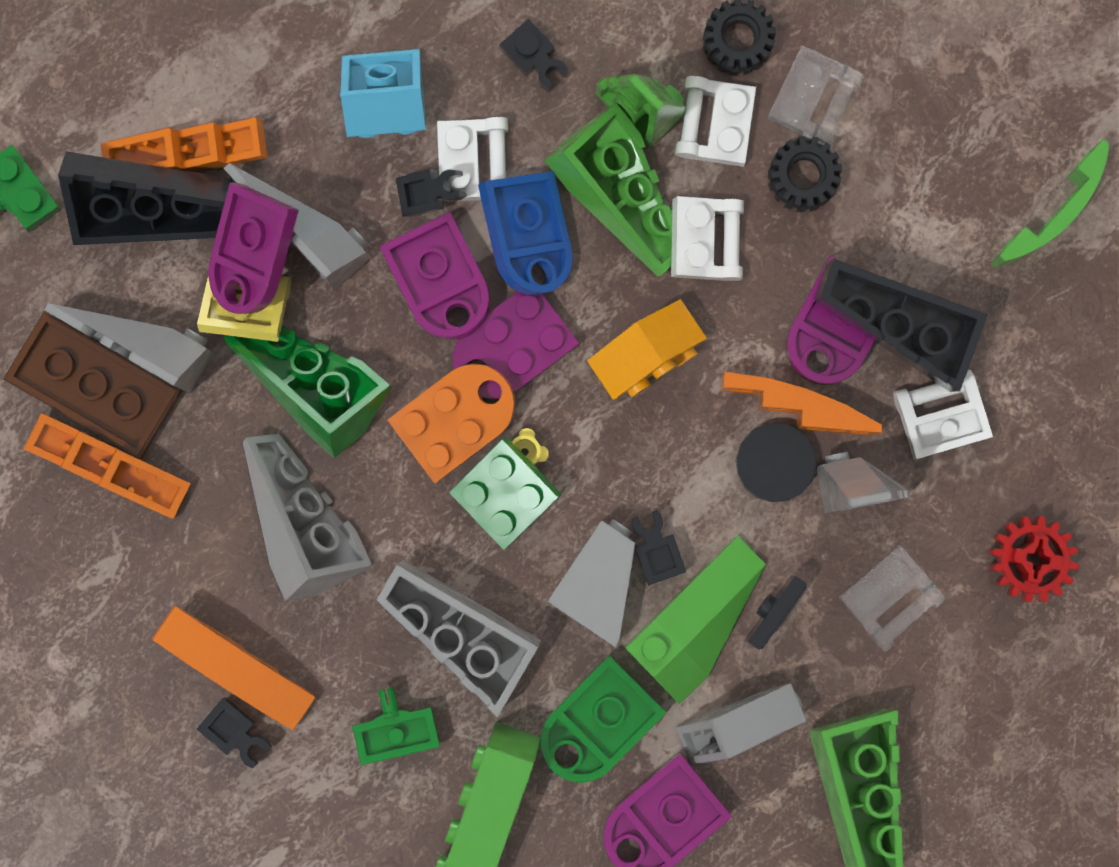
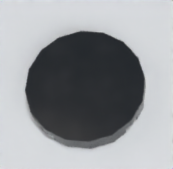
[736,423,816,503]

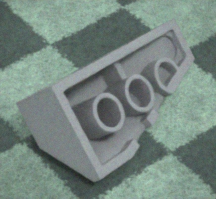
[224,163,370,290]
[44,303,214,394]
[243,433,372,601]
[816,452,910,514]

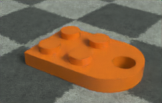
[387,364,516,484]

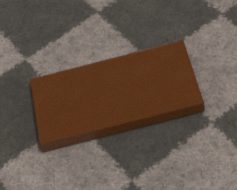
[3,311,183,459]

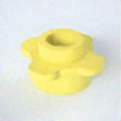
[512,428,549,465]

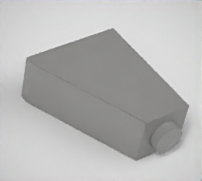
[548,519,635,647]
[676,683,806,765]

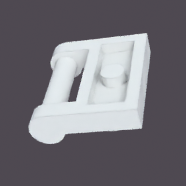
[675,76,756,167]
[437,117,508,202]
[671,196,744,281]
[893,370,993,460]

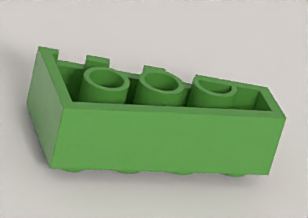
[808,709,903,867]
[436,721,541,867]

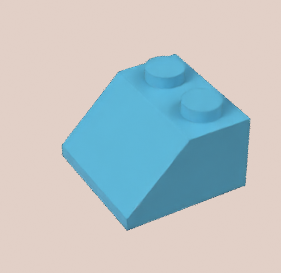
[340,49,426,138]

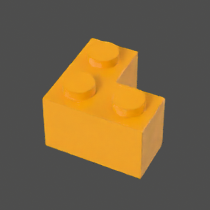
[587,299,707,400]

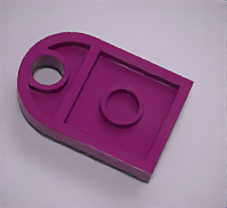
[208,183,299,314]
[379,212,490,340]
[786,256,874,385]
[453,292,580,400]
[603,753,732,867]

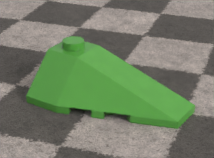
[595,74,686,149]
[544,103,672,276]
[624,536,766,705]

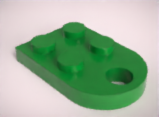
[541,655,666,783]

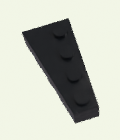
[58,151,233,245]
[814,259,988,392]

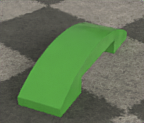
[990,139,1109,268]

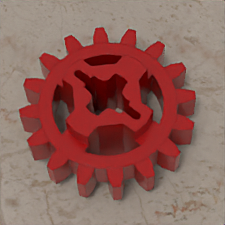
[988,516,1079,603]

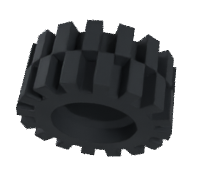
[703,0,776,76]
[767,136,842,212]

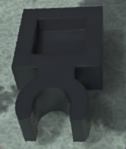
[499,19,568,92]
[396,169,467,217]
[632,510,686,586]
[197,697,272,768]

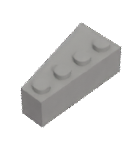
[377,560,541,718]

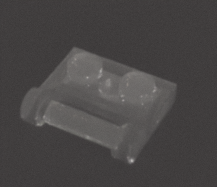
[767,45,864,148]
[838,545,946,652]

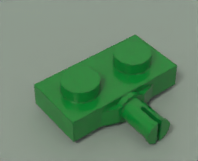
[0,145,61,233]
[352,687,441,766]

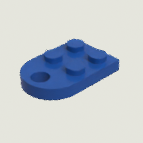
[478,171,572,296]

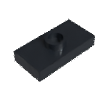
[744,576,807,650]

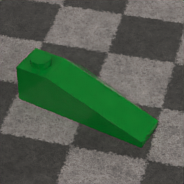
[223,326,390,458]

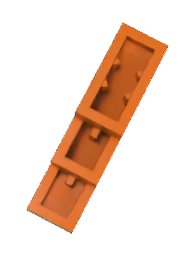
[101,117,268,172]
[720,372,882,436]
[23,413,191,519]
[152,605,315,731]

